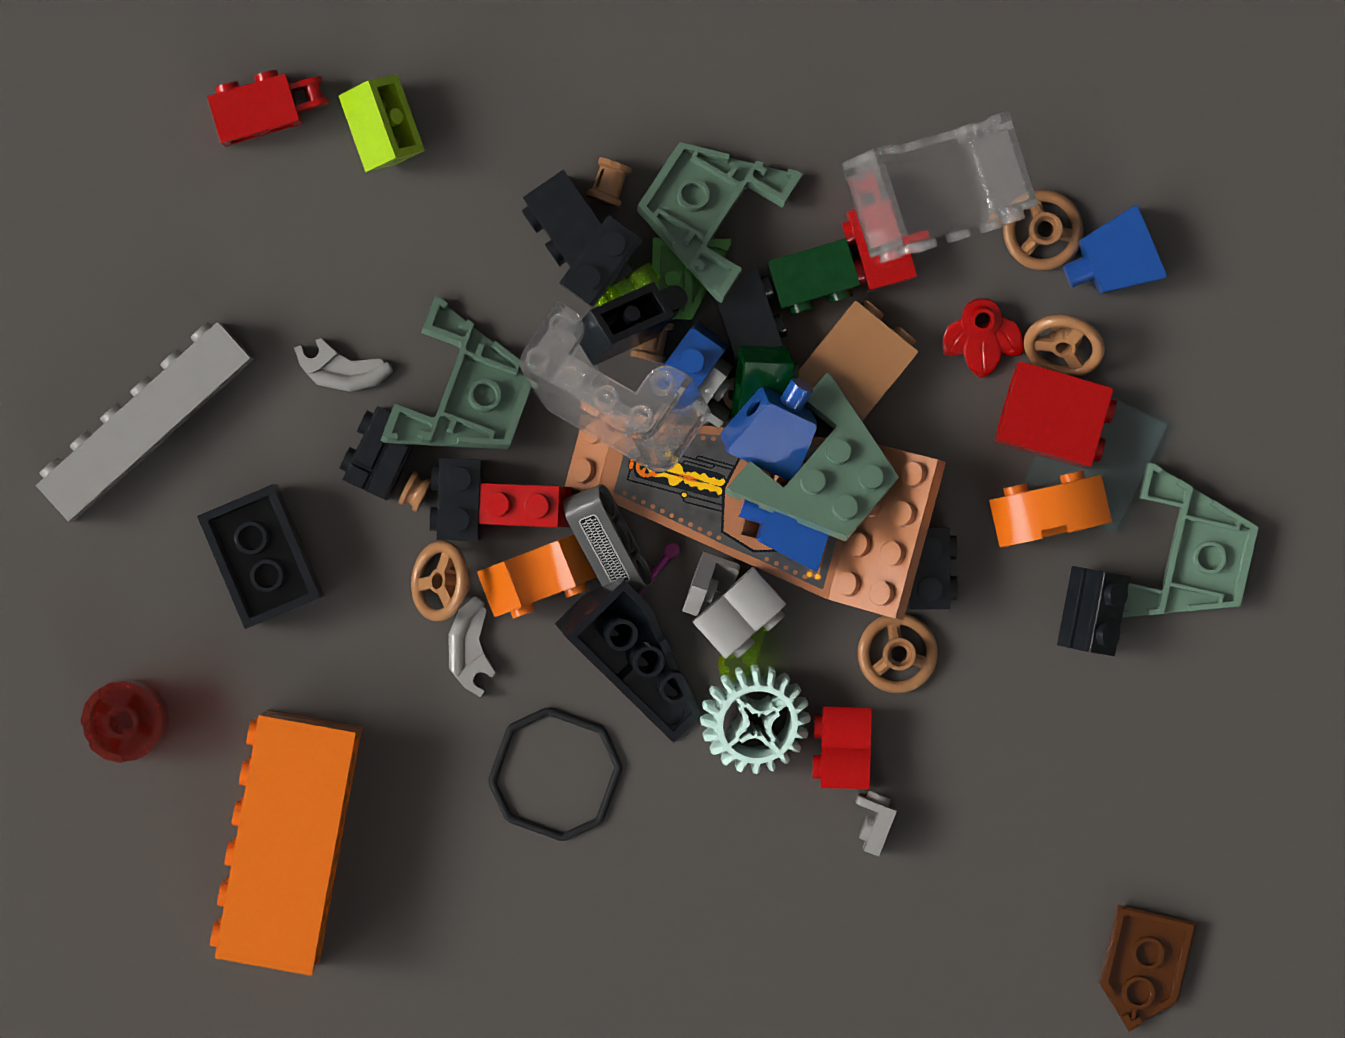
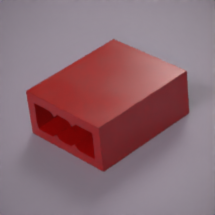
[993,361,1117,469]

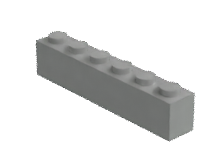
[36,322,255,522]

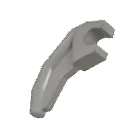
[294,338,393,392]
[448,596,496,697]

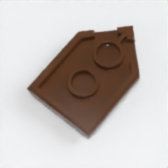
[1099,904,1197,1032]

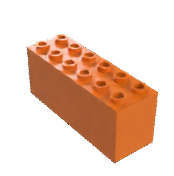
[210,710,362,976]

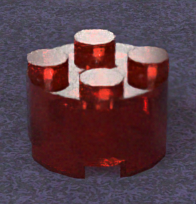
[81,678,169,763]

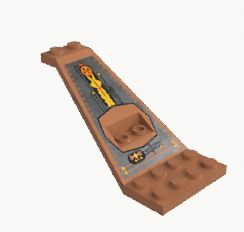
[565,409,946,620]

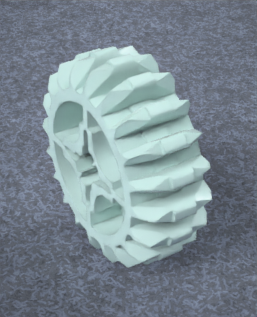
[700,664,811,774]

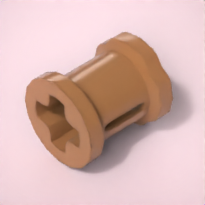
[585,157,632,208]
[630,323,674,364]

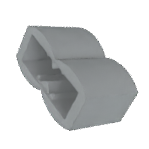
[693,566,786,659]

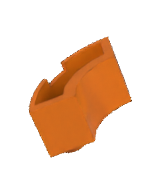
[989,470,1112,547]
[477,534,597,619]

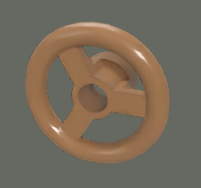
[1003,190,1084,271]
[1024,314,1105,378]
[411,541,470,622]
[857,613,938,693]

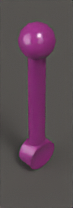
[636,543,680,596]

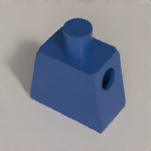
[1062,205,1167,294]
[653,321,730,407]
[720,378,817,481]
[739,485,829,571]

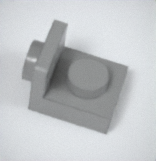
[687,357,734,428]
[682,551,740,616]
[855,790,897,857]

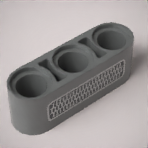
[563,484,652,591]

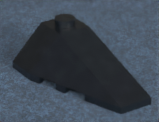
[555,578,702,743]

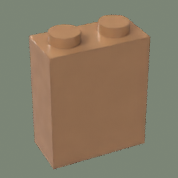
[798,300,919,421]

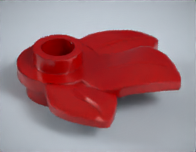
[942,298,1024,378]

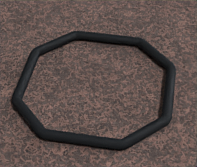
[488,708,622,841]

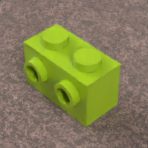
[339,74,425,172]

